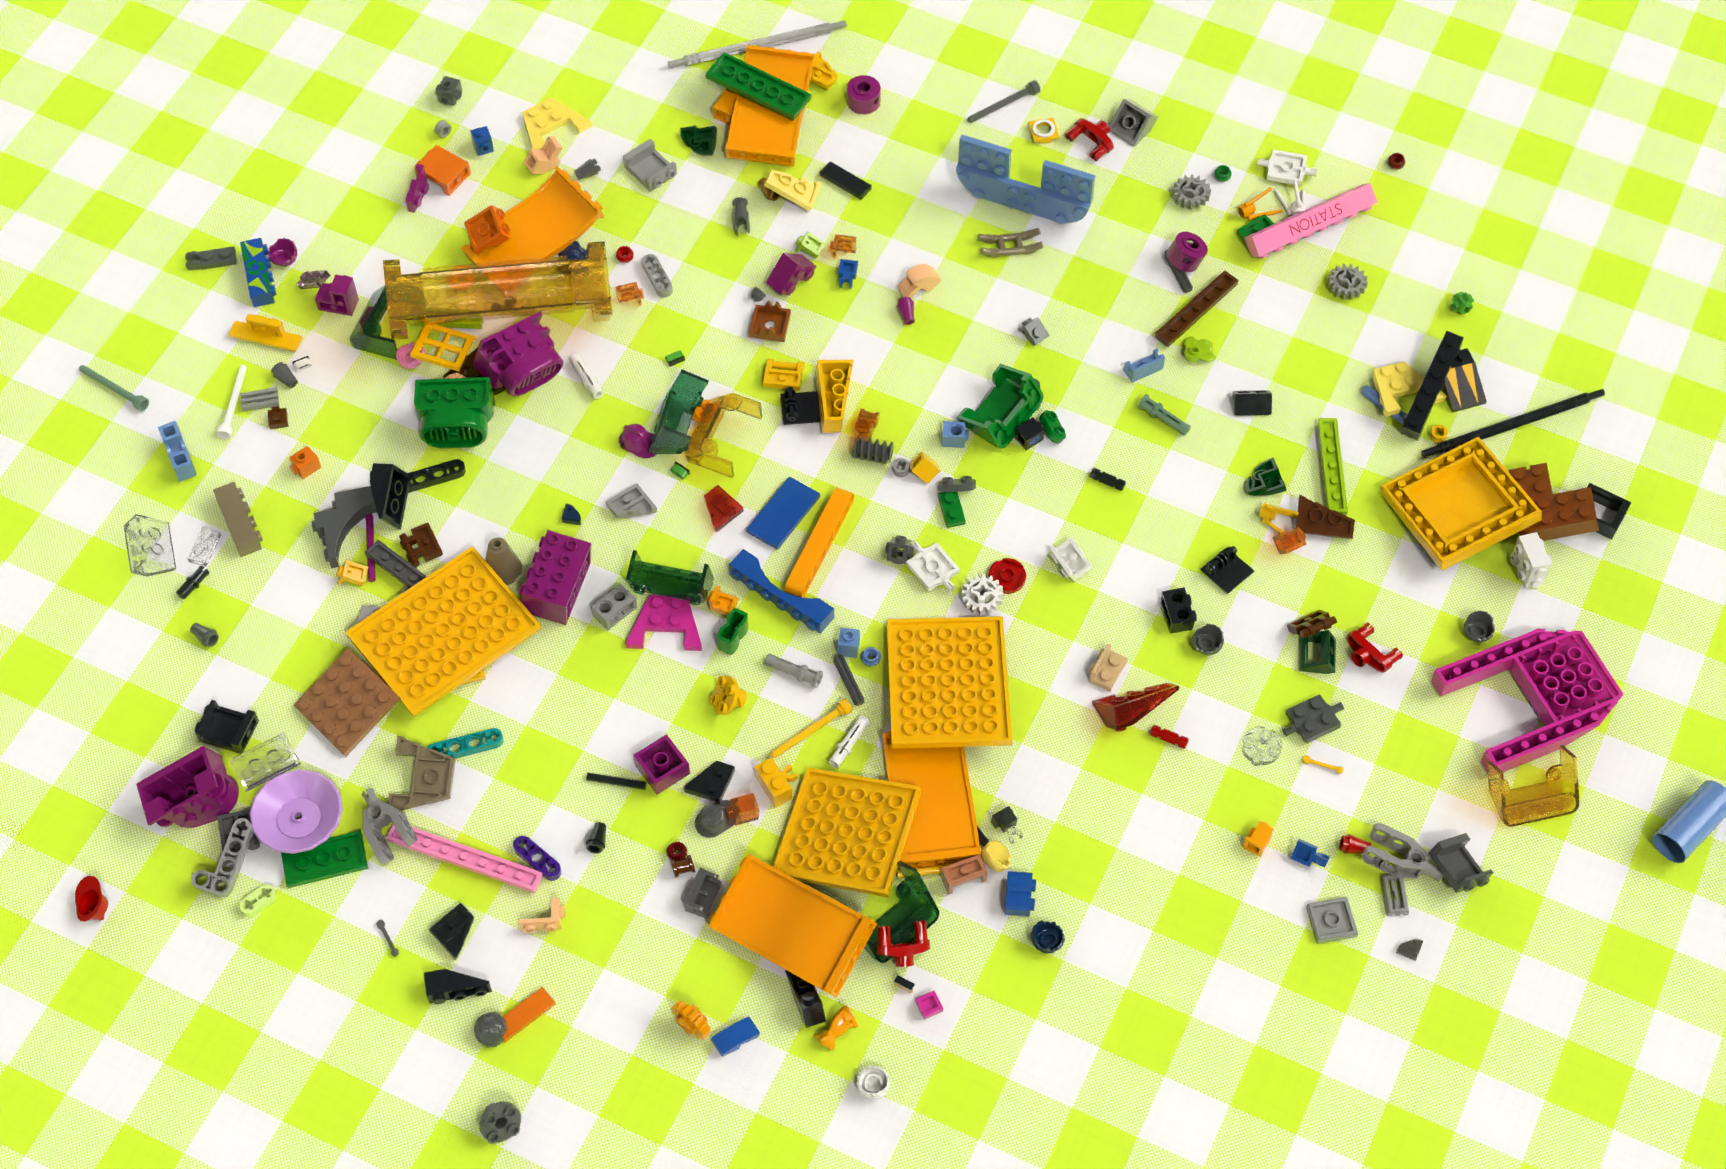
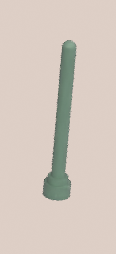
[79,365,149,412]

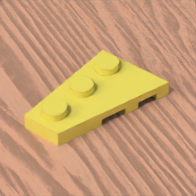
[764,170,821,211]

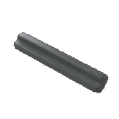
[1164,250,1193,293]
[834,654,864,706]

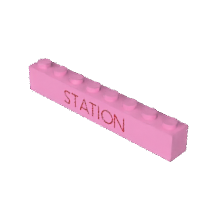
[1244,183,1378,259]

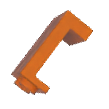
[414,145,471,196]

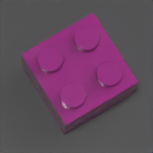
[633,734,690,795]

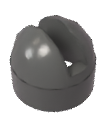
[750,286,766,302]

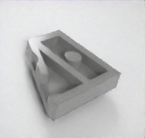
[606,483,658,518]

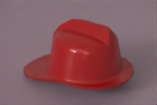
[75,876,109,922]

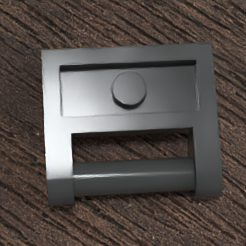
[217,809,260,853]

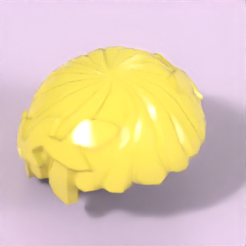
[981,840,1011,872]

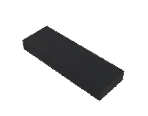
[820,161,872,200]

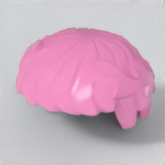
[396,341,425,369]

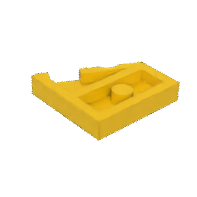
[810,51,837,90]

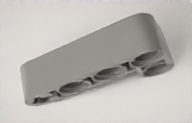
[191,818,254,898]

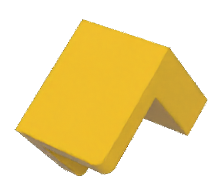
[910,451,940,484]

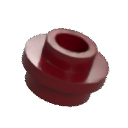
[1388,153,1405,169]
[667,842,687,861]

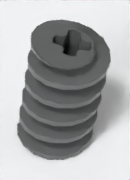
[853,436,894,464]

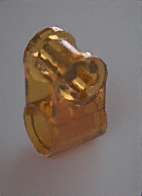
[855,408,880,442]

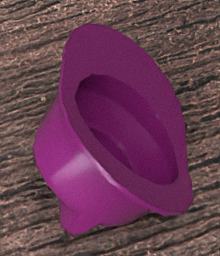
[619,424,661,458]

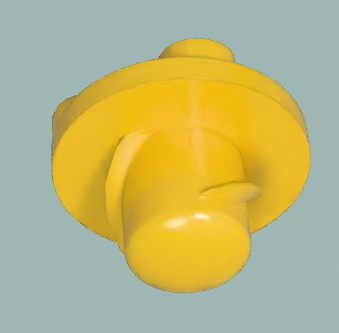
[710,676,747,715]

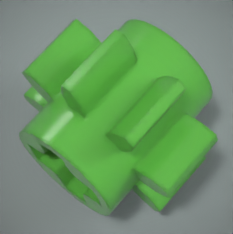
[1450,292,1474,314]

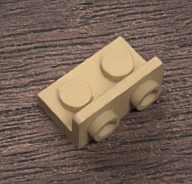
[1088,644,1128,692]

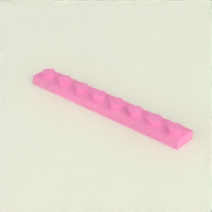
[386,823,543,893]

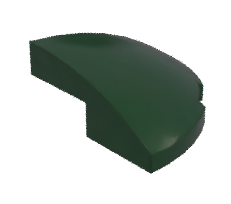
[680,125,717,156]
[1247,458,1287,496]

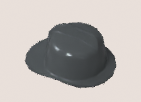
[695,800,740,838]

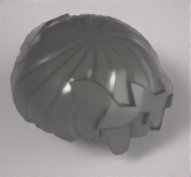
[1464,610,1495,643]
[1192,624,1224,655]
[474,1012,508,1048]

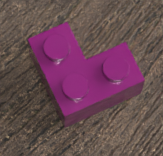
[766,253,817,295]
[315,274,359,316]

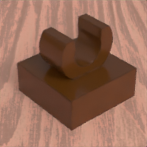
[268,406,289,430]

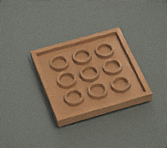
[294,648,401,757]

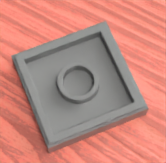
[1306,897,1358,944]

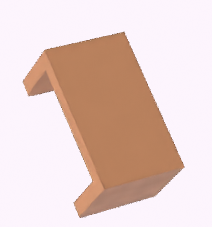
[941,854,987,895]

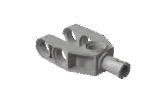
[362,788,418,865]
[1362,823,1443,882]

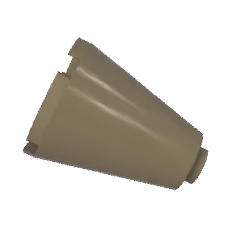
[485,538,522,585]

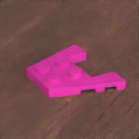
[626,595,702,651]

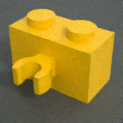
[754,757,798,808]

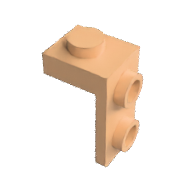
[518,898,565,933]

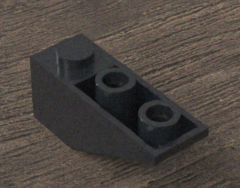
[424,969,492,1004]
[785,970,826,1028]

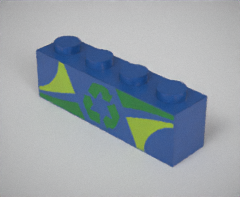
[240,238,277,307]

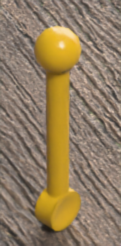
[1303,755,1344,774]

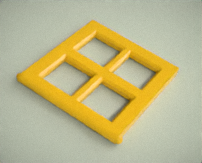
[410,322,477,372]

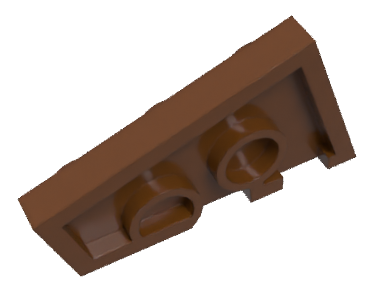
[1295,495,1355,539]

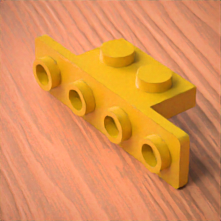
[229,314,302,352]

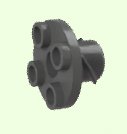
[479,1101,521,1144]

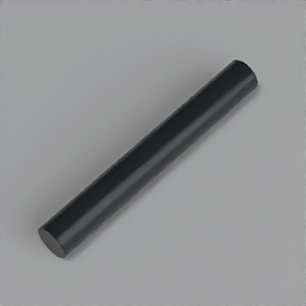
[586,773,647,790]

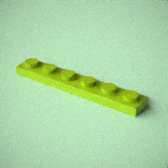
[1317,418,1348,516]

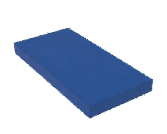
[746,476,820,550]

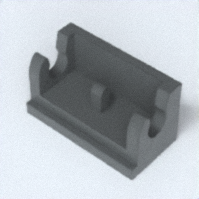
[684,868,722,918]

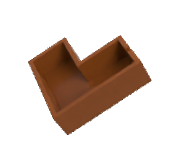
[1509,463,1599,541]

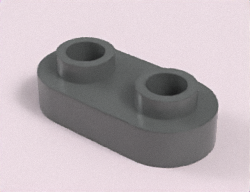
[938,476,976,492]

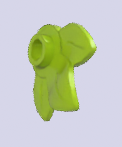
[1184,336,1216,363]

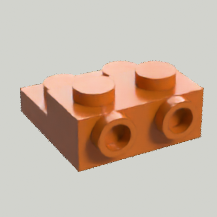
[464,205,511,254]

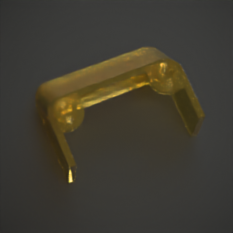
[684,393,762,478]
[1487,745,1580,827]

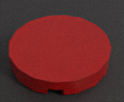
[988,558,1027,594]

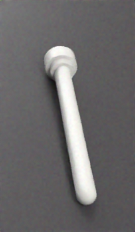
[216,365,247,440]

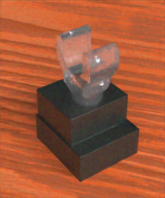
[991,806,1023,844]

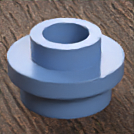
[861,647,881,666]

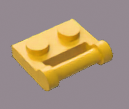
[763,358,804,391]

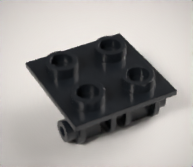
[781,387,820,425]
[1200,546,1255,594]

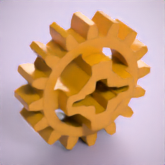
[671,1000,711,1040]

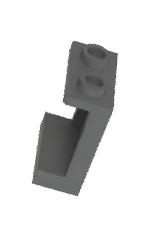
[1428,833,1494,893]

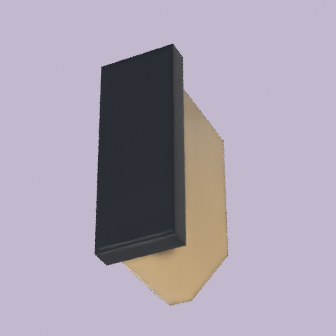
[894,975,915,993]

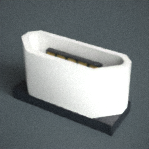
[292,356,312,372]

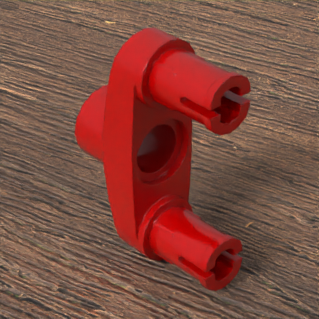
[1064,118,1114,162]
[1347,622,1403,673]
[877,921,930,967]

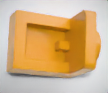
[707,585,739,616]

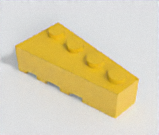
[815,360,854,433]

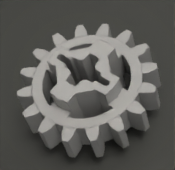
[1172,174,1211,209]
[1328,264,1368,300]

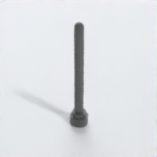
[967,80,1041,123]

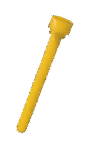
[770,698,853,758]

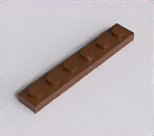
[1155,271,1239,347]

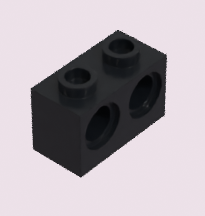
[1161,587,1197,634]

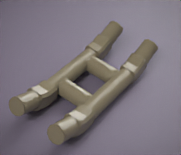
[977,228,1044,257]

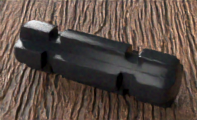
[1090,468,1126,491]

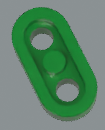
[1039,410,1066,444]

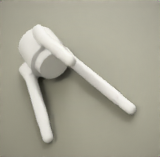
[1274,181,1306,216]

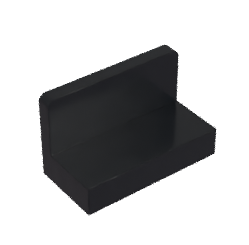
[1232,390,1272,416]

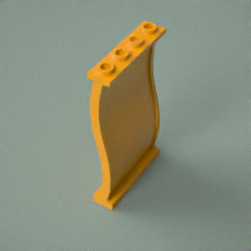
[725,45,814,167]
[461,166,604,299]
[883,730,981,870]
[708,853,877,998]

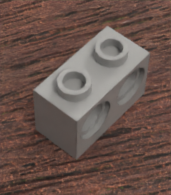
[591,584,637,630]

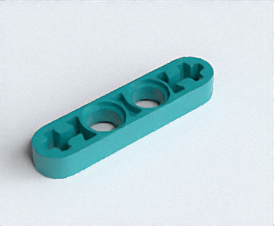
[427,728,504,759]

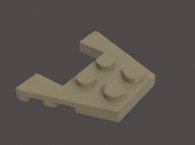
[388,736,456,811]

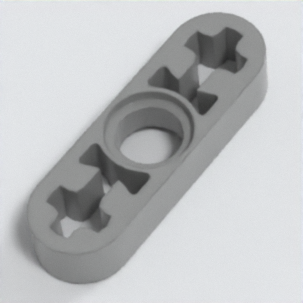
[642,254,673,298]

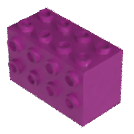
[519,530,591,625]

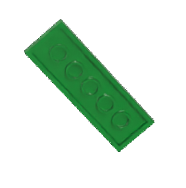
[706,52,812,121]

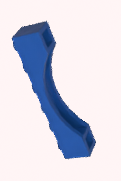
[729,549,834,634]

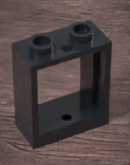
[1582,483,1632,540]

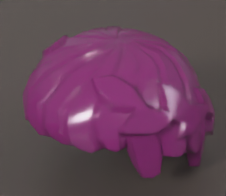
[268,238,297,267]

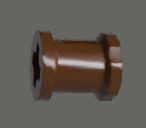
[671,855,695,878]

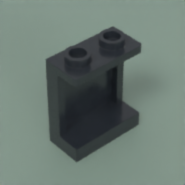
[195,700,259,754]

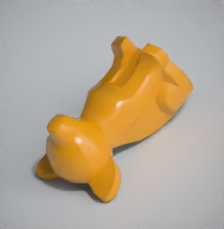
[814,1005,859,1051]

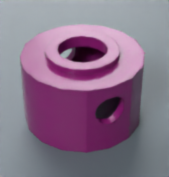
[847,75,881,115]
[1167,232,1208,272]

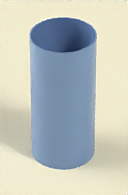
[1652,780,1726,863]

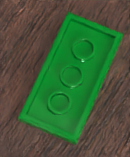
[281,830,369,888]

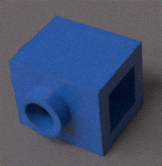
[470,126,494,156]

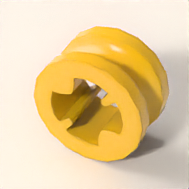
[1430,425,1448,443]

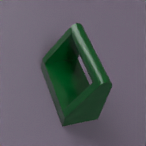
[1300,630,1336,674]

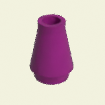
[897,297,915,325]

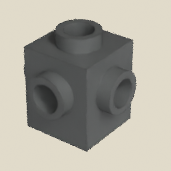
[436,76,462,106]
[885,535,914,564]

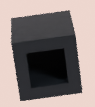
[1015,417,1045,451]

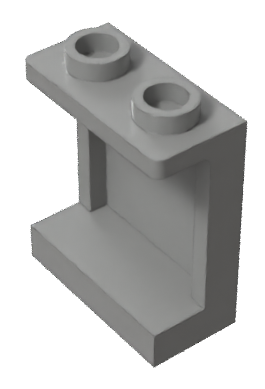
[623,139,677,192]

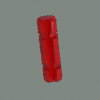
[1150,725,1189,749]

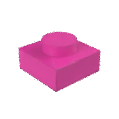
[915,991,943,1020]

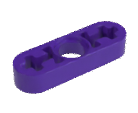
[513,836,562,881]

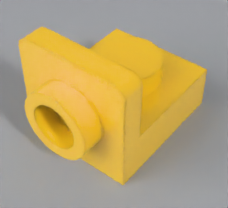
[336,560,368,586]

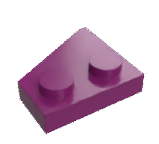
[405,164,429,213]

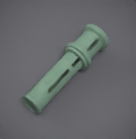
[1138,394,1191,436]

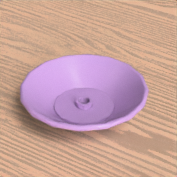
[249,770,343,854]

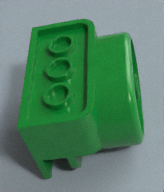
[414,377,495,449]

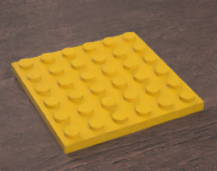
[773,767,922,898]

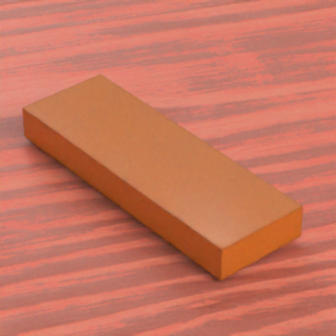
[503,987,556,1043]

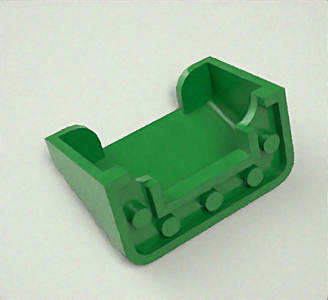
[956,364,1043,449]

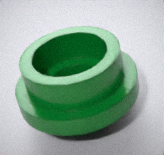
[1214,165,1232,182]

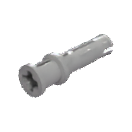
[764,653,823,688]

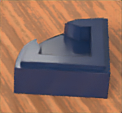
[562,504,581,525]

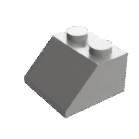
[1109,98,1159,146]

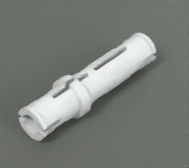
[569,353,604,399]
[828,715,869,769]

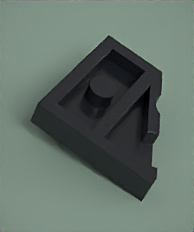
[684,761,735,803]
[429,903,474,960]

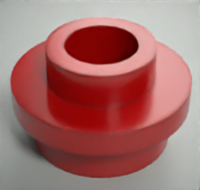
[616,246,634,263]

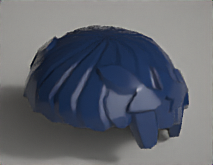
[1031,920,1065,954]

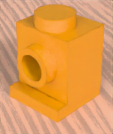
[1243,822,1274,857]

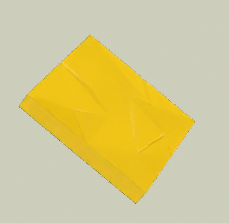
[1381,437,1542,571]

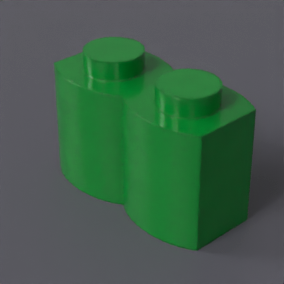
[717,608,749,655]

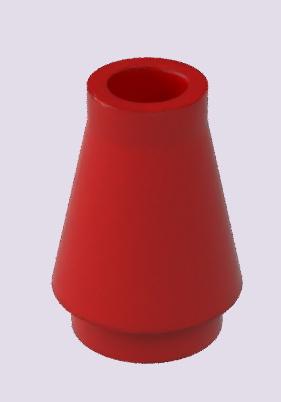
[1339,834,1371,854]

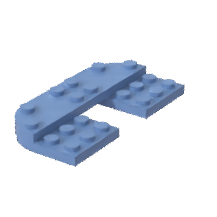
[956,134,1096,224]

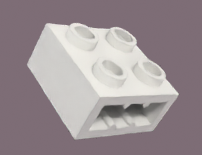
[1510,532,1552,588]

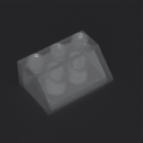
[124,514,176,577]
[229,732,301,792]

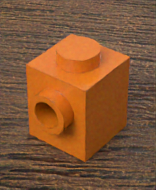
[289,445,321,479]

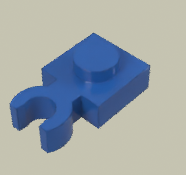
[838,259,858,289]

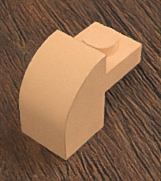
[524,136,562,174]
[897,264,941,298]

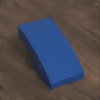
[711,1017,760,1056]

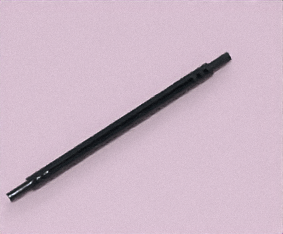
[1421,389,1605,458]

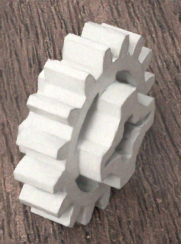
[962,574,1004,615]

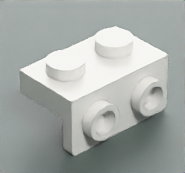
[1050,538,1093,581]

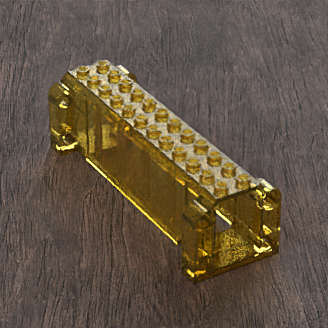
[383,241,612,340]

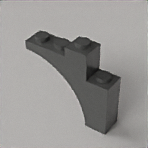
[311,486,377,568]

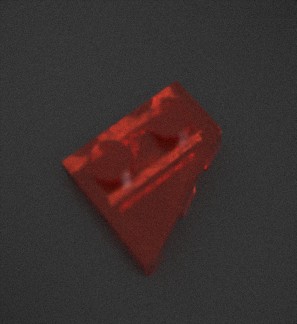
[704,485,744,532]

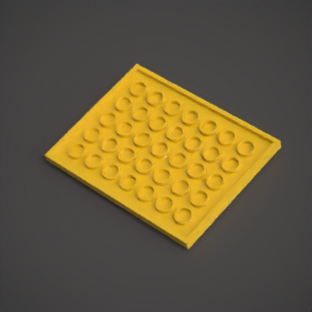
[345,546,542,717]
[887,616,1012,749]

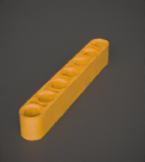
[784,487,854,598]

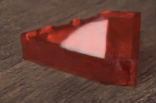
[1092,683,1179,732]

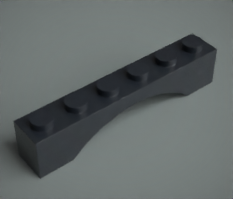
[1401,331,1464,441]

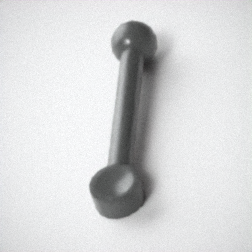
[376,920,399,957]

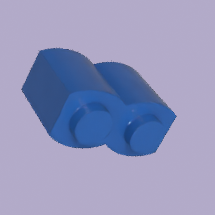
[1005,871,1036,917]

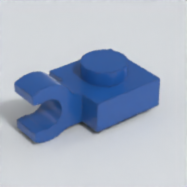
[1290,839,1329,867]

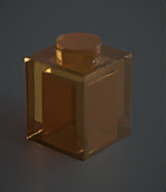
[1273,527,1306,554]
[727,793,760,826]

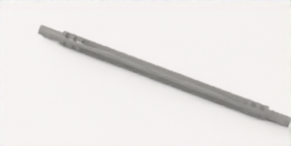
[668,20,847,68]

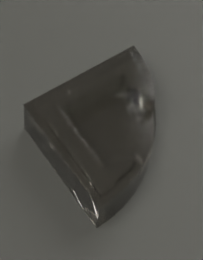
[1396,939,1423,961]

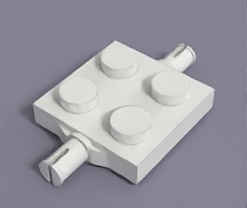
[1257,149,1317,186]
[906,541,960,592]

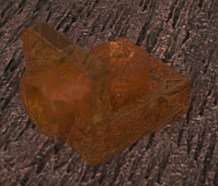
[830,234,857,259]
[616,282,644,306]

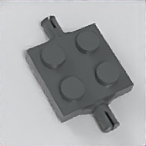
[1282,694,1344,743]

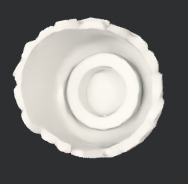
[856,1066,890,1099]

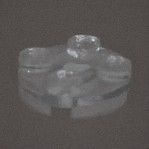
[1241,726,1282,766]

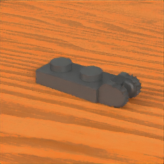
[185,246,237,270]

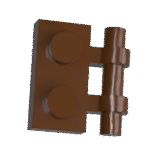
[399,522,443,567]
[1287,610,1337,638]

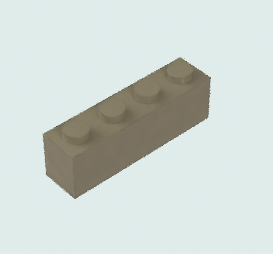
[213,482,263,557]

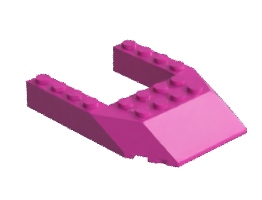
[1431,629,1623,777]

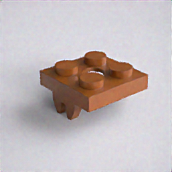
[749,301,791,342]

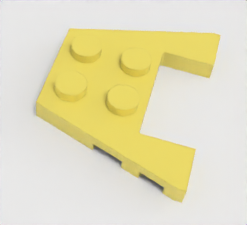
[522,97,593,149]
[1372,361,1447,417]

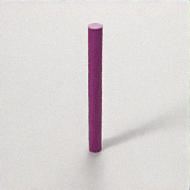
[366,514,376,582]

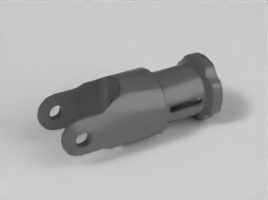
[732,197,750,236]

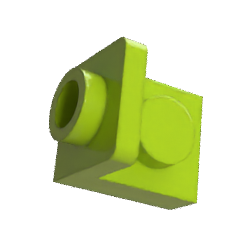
[795,232,825,259]

